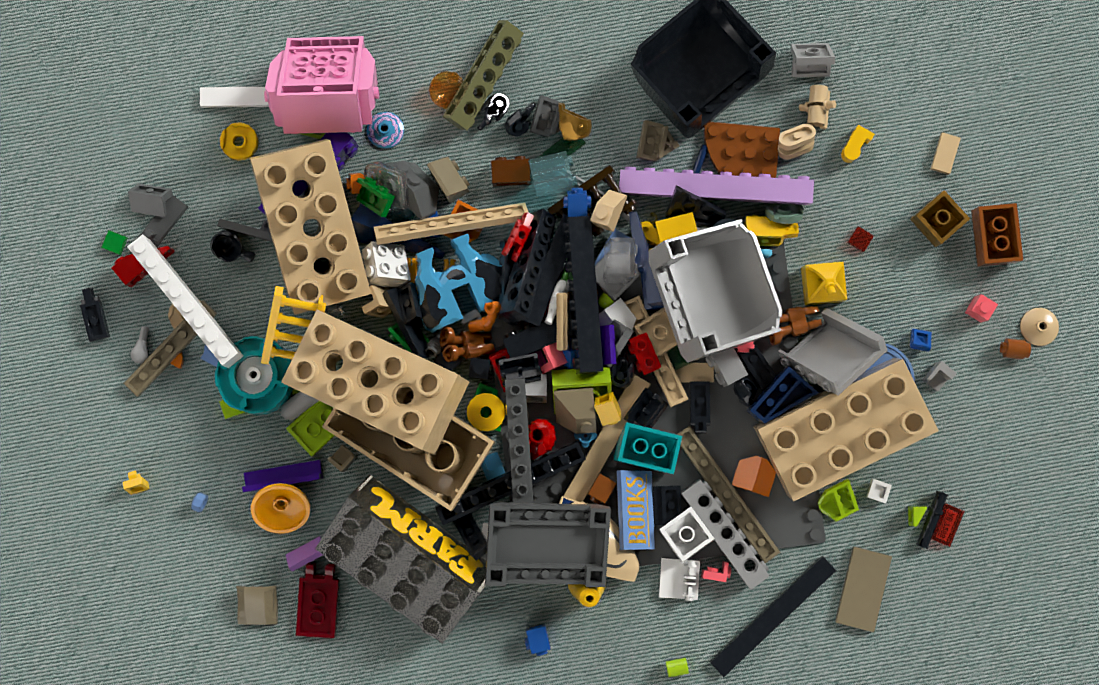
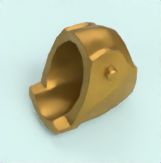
[558,103,592,141]

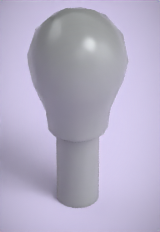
[130,326,149,363]

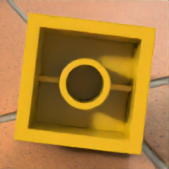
[801,262,847,305]

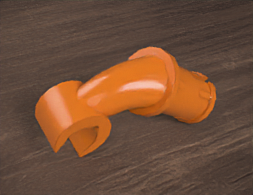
[468,301,501,333]

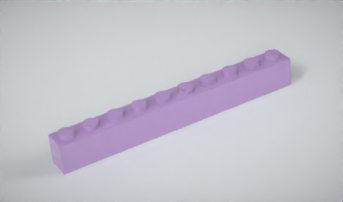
[619,167,814,205]

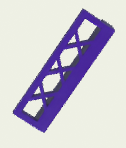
[242,460,324,492]

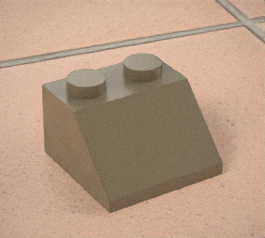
[427,157,470,204]

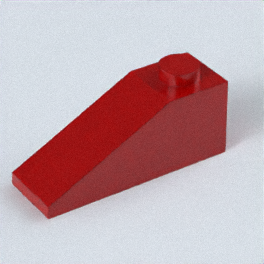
[111,246,175,288]

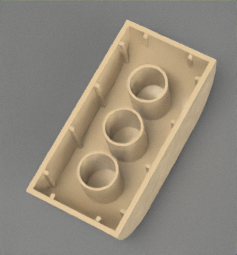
[322,375,495,511]

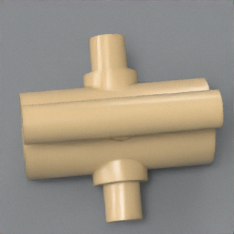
[799,85,836,129]

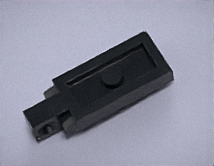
[80,288,110,342]

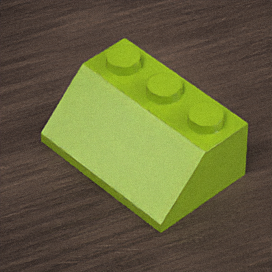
[552,367,612,414]

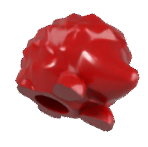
[528,419,556,460]

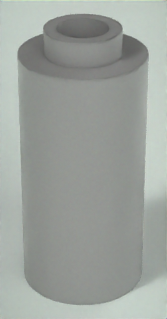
[280,391,319,421]

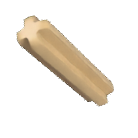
[556,293,568,351]

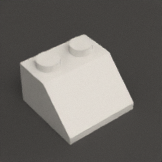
[659,507,715,563]

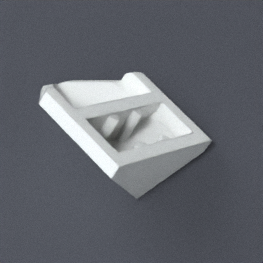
[599,298,637,330]

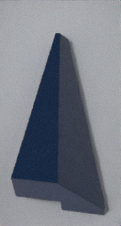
[351,203,445,259]
[629,211,664,313]

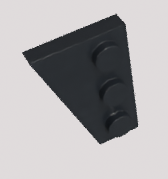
[665,185,726,227]

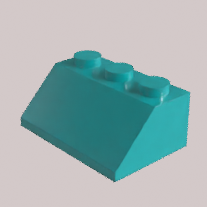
[613,422,682,474]

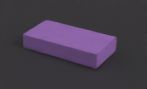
[286,536,326,572]

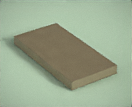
[835,546,892,632]

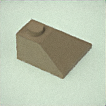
[554,388,596,434]

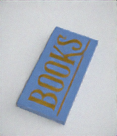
[617,470,655,550]

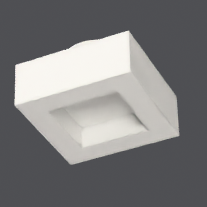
[866,479,892,503]

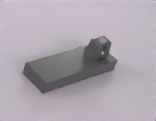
[138,195,188,248]
[217,219,273,243]

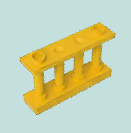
[261,286,326,365]

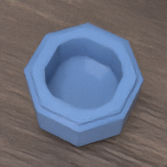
[191,492,208,512]

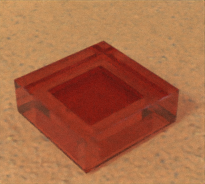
[847,226,874,252]

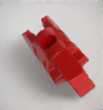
[501,212,534,262]

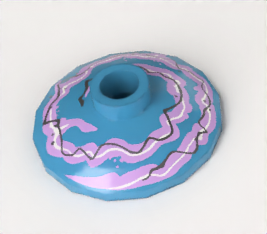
[367,111,404,149]

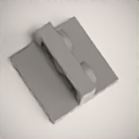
[790,43,835,77]

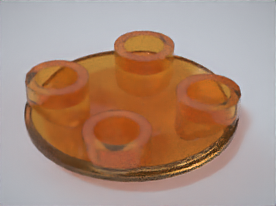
[429,71,463,109]

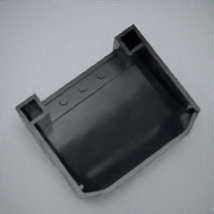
[630,0,776,139]

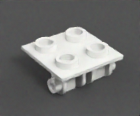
[659,558,700,601]

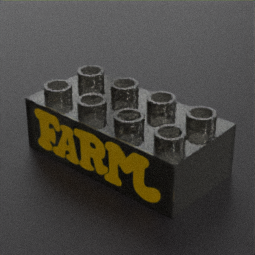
[315,474,486,644]

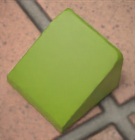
[908,506,927,527]

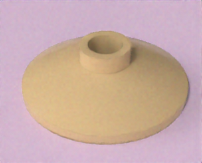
[1020,308,1059,346]

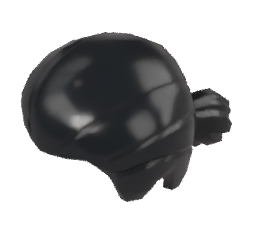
[210,230,256,262]

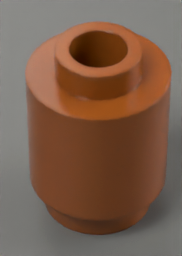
[1000,338,1031,359]

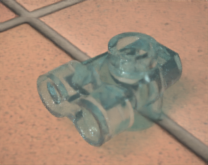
[389,201,416,220]

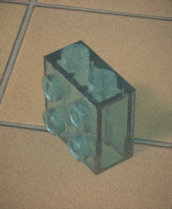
[528,151,578,199]

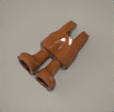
[769,306,822,346]
[440,327,495,362]

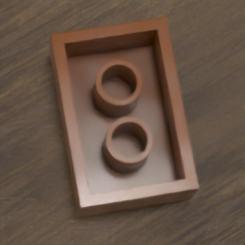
[971,203,1023,267]

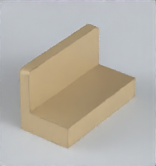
[362,285,392,318]

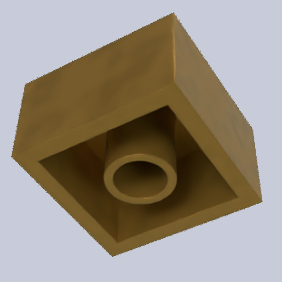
[910,190,970,247]

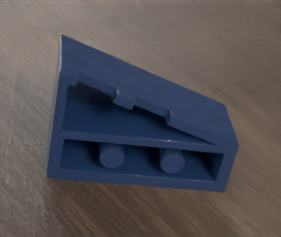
[746,366,818,424]

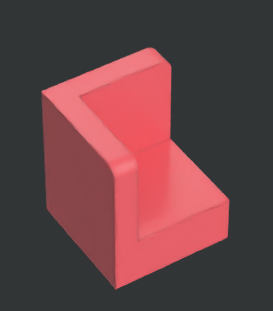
[540,342,568,374]

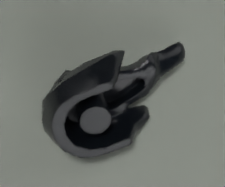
[477,93,509,130]
[504,102,536,137]
[611,346,634,389]
[734,377,757,408]

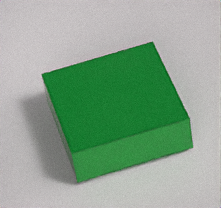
[101,230,128,255]

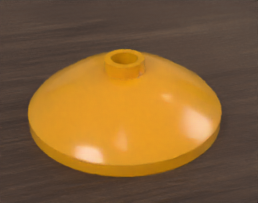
[251,483,310,534]

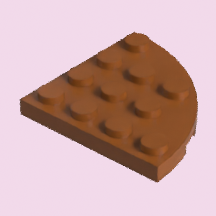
[704,122,780,178]

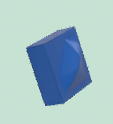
[910,329,932,352]

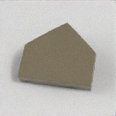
[636,120,679,162]

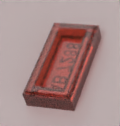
[932,503,965,547]

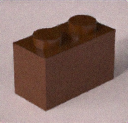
[491,156,531,187]

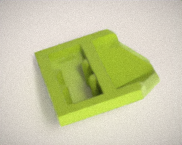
[817,478,859,522]

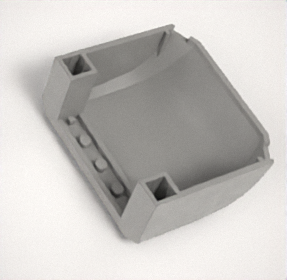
[649,219,782,363]

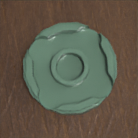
[765,203,804,224]

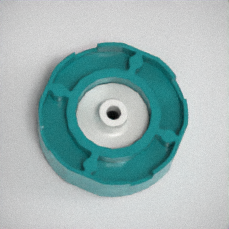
[215,336,294,415]

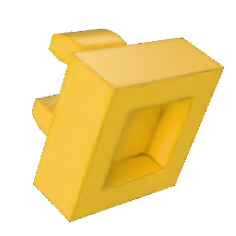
[123,470,150,495]

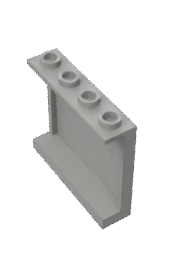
[778,308,888,396]

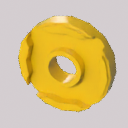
[220,122,259,161]
[466,393,505,431]

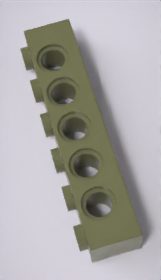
[443,20,524,131]

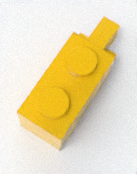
[744,215,799,246]

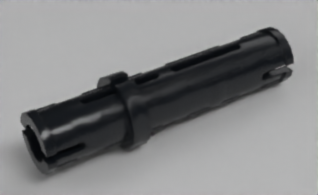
[916,490,948,549]

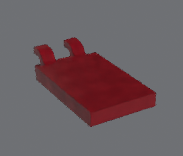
[296,562,339,638]

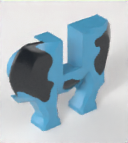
[415,234,502,333]

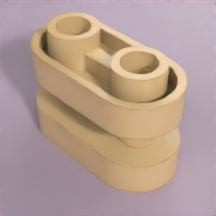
[778,124,816,160]

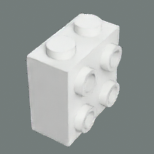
[362,242,411,288]

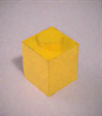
[594,392,621,426]

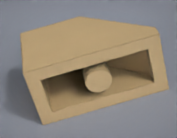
[590,190,627,232]

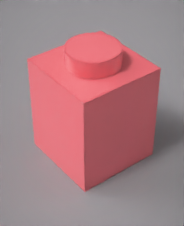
[965,294,998,323]

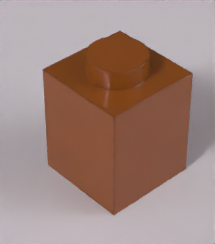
[588,473,617,505]

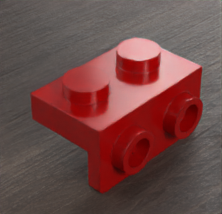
[627,332,661,375]

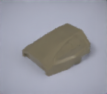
[236,585,278,625]

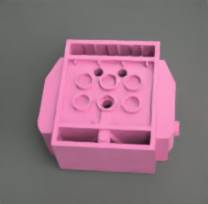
[264,36,379,134]

